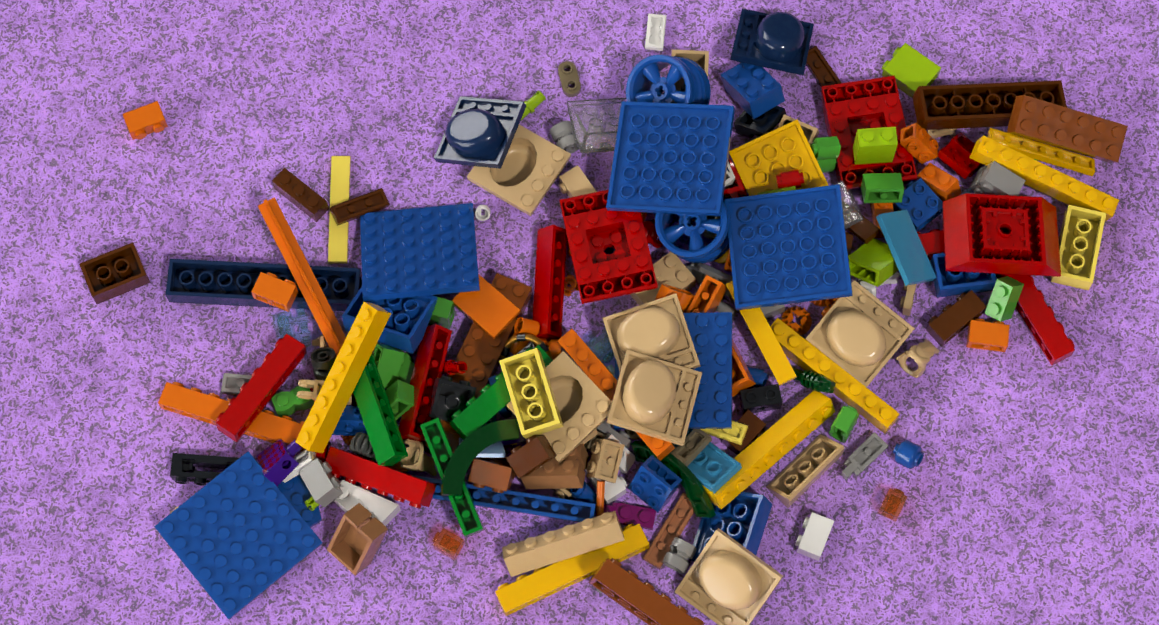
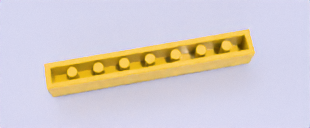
[970,135,1119,221]
[295,302,391,453]
[770,318,900,434]
[702,391,836,509]
[495,524,650,616]

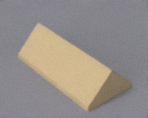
[766,434,845,508]

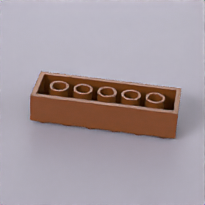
[1007,95,1128,163]
[588,558,705,625]

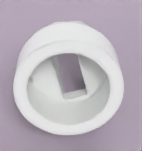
[475,205,491,221]

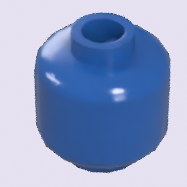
[893,440,924,469]

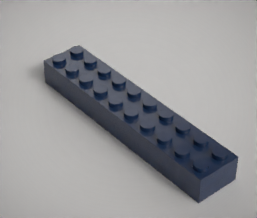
[165,259,362,311]

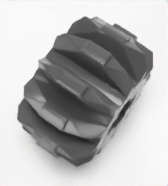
[349,432,376,461]

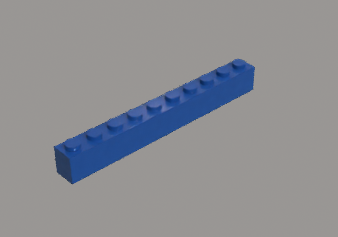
[413,475,596,522]

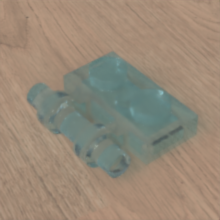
[272,308,312,347]

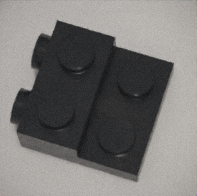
[734,106,786,138]
[428,375,476,422]

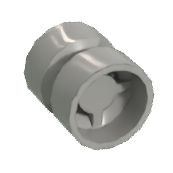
[549,121,582,154]
[662,537,697,574]

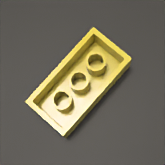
[1051,205,1106,290]
[499,348,564,439]

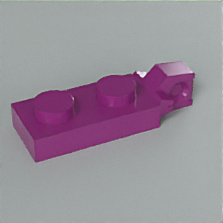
[604,502,656,530]

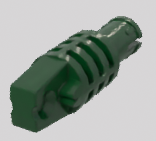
[792,367,836,393]

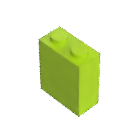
[881,43,941,98]
[853,127,898,165]
[848,238,899,287]

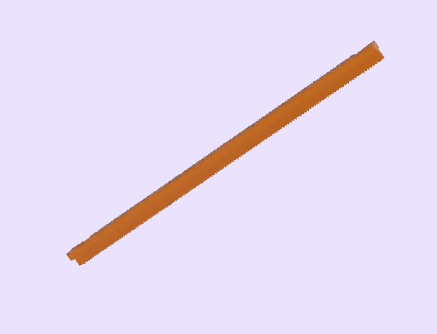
[258,197,408,473]

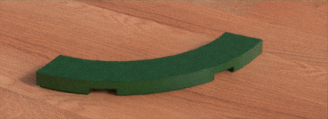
[441,419,519,496]
[631,441,716,518]

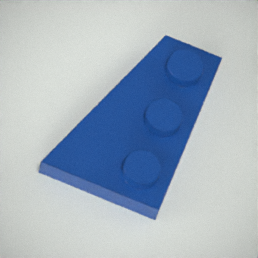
[277,474,322,528]

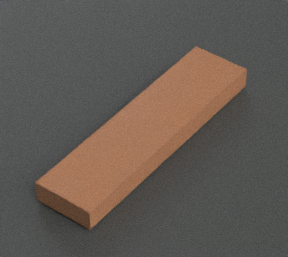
[643,492,695,569]

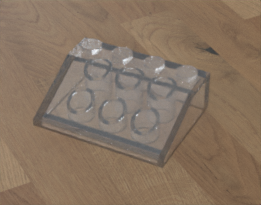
[567,98,627,153]

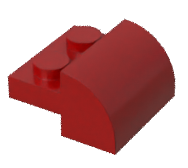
[938,132,983,179]

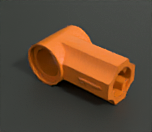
[509,317,540,355]

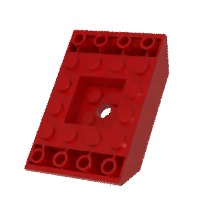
[821,75,917,190]
[559,189,658,304]
[942,193,1061,277]

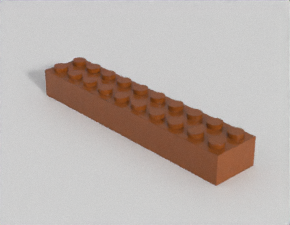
[421,273,532,454]

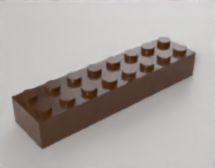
[912,80,1067,130]

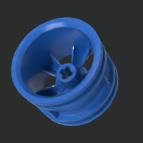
[626,55,711,105]
[655,200,730,264]

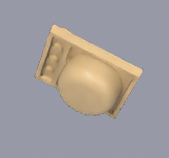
[467,124,571,216]
[805,280,915,387]
[602,293,701,371]
[606,349,702,446]
[506,351,612,463]
[675,528,783,625]

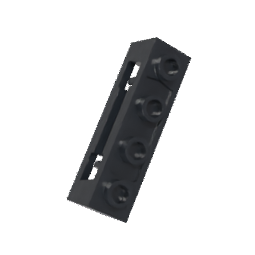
[170,453,239,486]

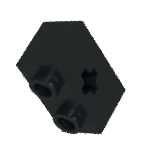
[739,384,782,415]

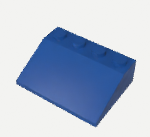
[342,287,438,354]
[690,492,772,562]

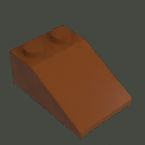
[468,457,516,493]

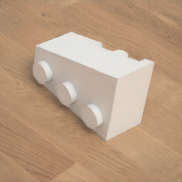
[333,480,401,526]

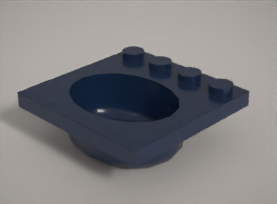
[730,8,814,76]
[434,96,526,169]

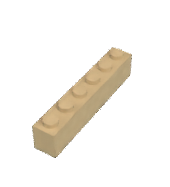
[502,511,625,577]

